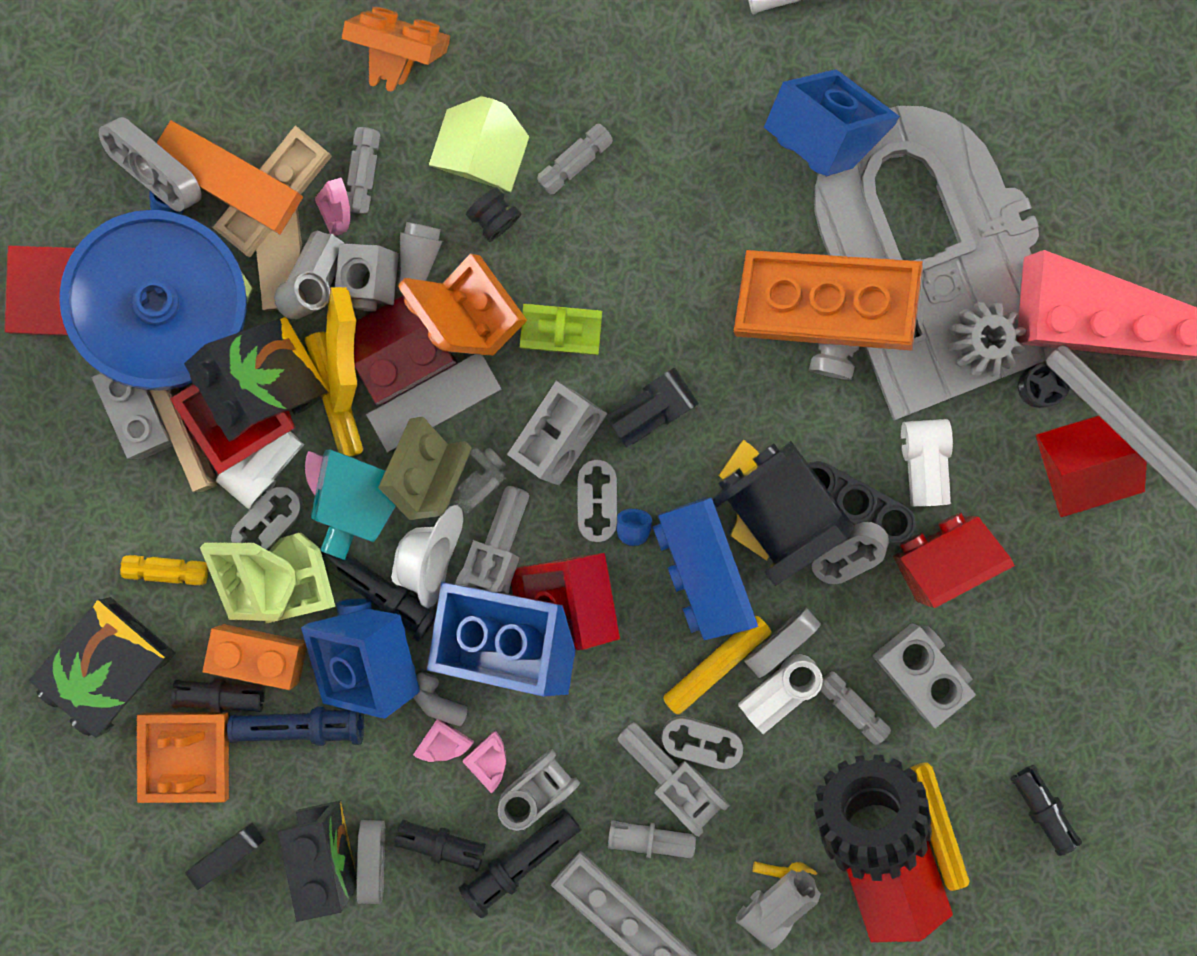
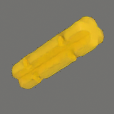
[120,555,209,586]

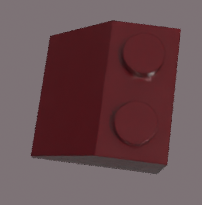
[354,295,457,406]

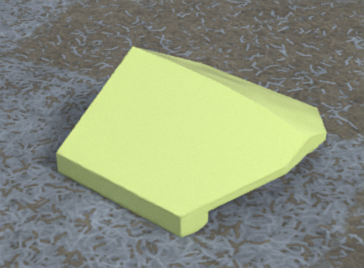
[429,96,529,193]
[265,533,335,623]
[200,543,296,621]

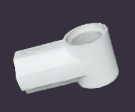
[901,419,953,507]
[216,431,304,510]
[738,654,823,734]

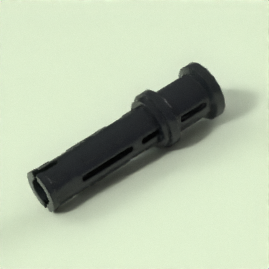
[321,551,437,642]
[459,808,582,919]

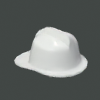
[391,505,463,608]

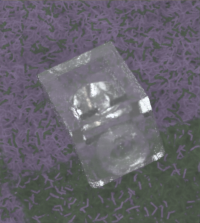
[455,446,508,514]

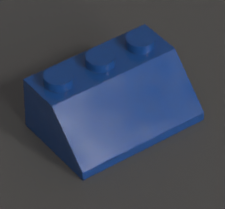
[652,497,758,640]
[427,582,576,697]

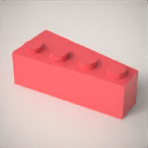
[1016,250,1197,361]

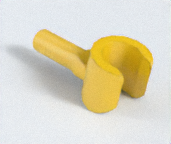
[753,861,817,879]

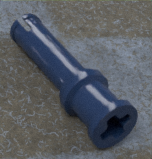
[227,706,364,746]

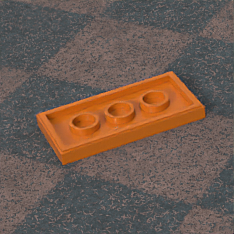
[734,250,923,351]

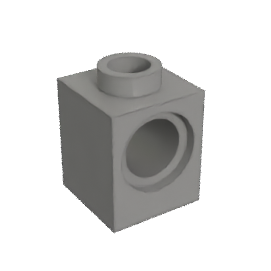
[335,243,399,311]

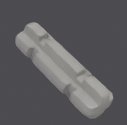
[537,124,613,194]
[346,127,380,214]
[820,671,891,745]

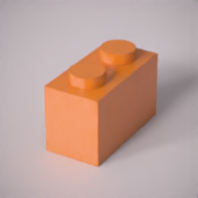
[202,624,307,690]

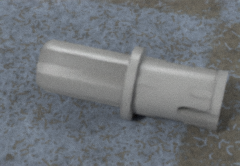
[608,820,696,858]

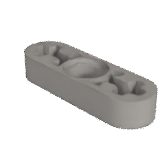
[99,117,201,212]

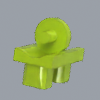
[519,304,602,356]

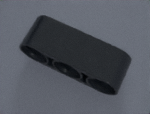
[807,461,916,543]

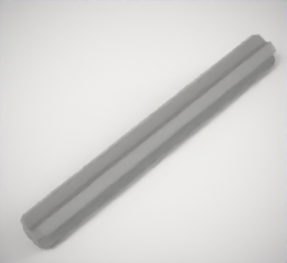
[1046,345,1197,510]

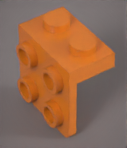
[398,254,527,356]

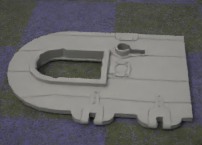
[814,106,1057,420]

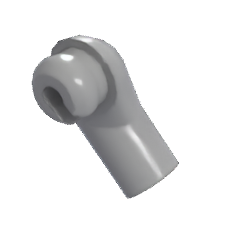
[413,671,467,726]

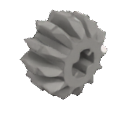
[948,301,1026,377]

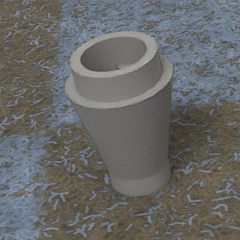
[399,222,443,283]

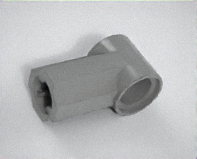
[274,230,344,319]
[736,870,821,950]

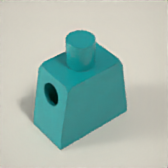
[311,449,396,560]

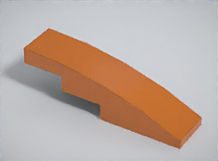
[157,120,303,235]

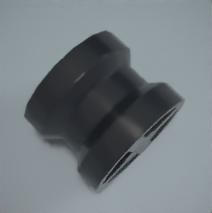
[466,187,521,242]
[1017,363,1070,408]

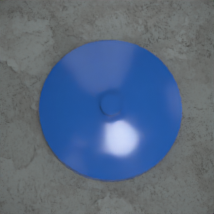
[60,210,247,390]

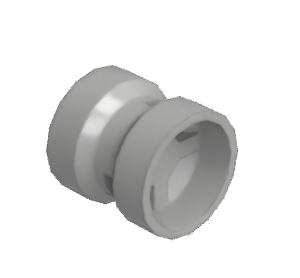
[809,343,859,380]

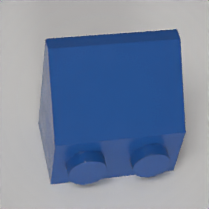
[764,69,900,177]
[301,609,420,719]

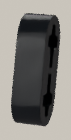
[185,822,265,890]

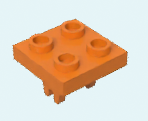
[341,7,451,92]
[137,712,229,803]

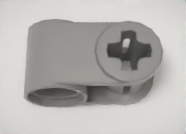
[498,749,580,831]

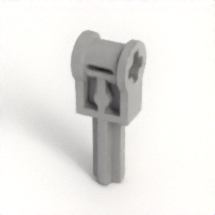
[455,486,529,594]
[617,722,730,837]

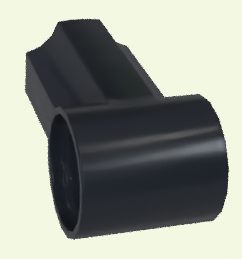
[606,368,699,448]

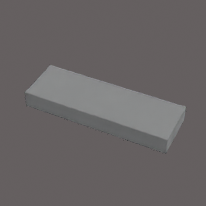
[366,354,502,453]

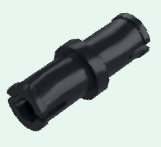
[171,678,265,714]
[1010,765,1082,856]
[394,819,486,872]

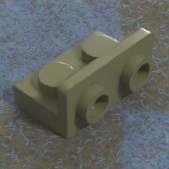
[378,416,472,520]

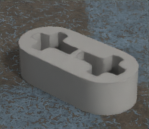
[577,460,617,542]
[231,486,304,551]
[812,522,889,584]
[744,607,821,678]
[661,716,743,769]
[357,820,385,904]

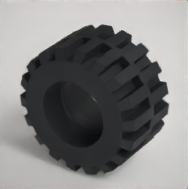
[814,754,932,881]

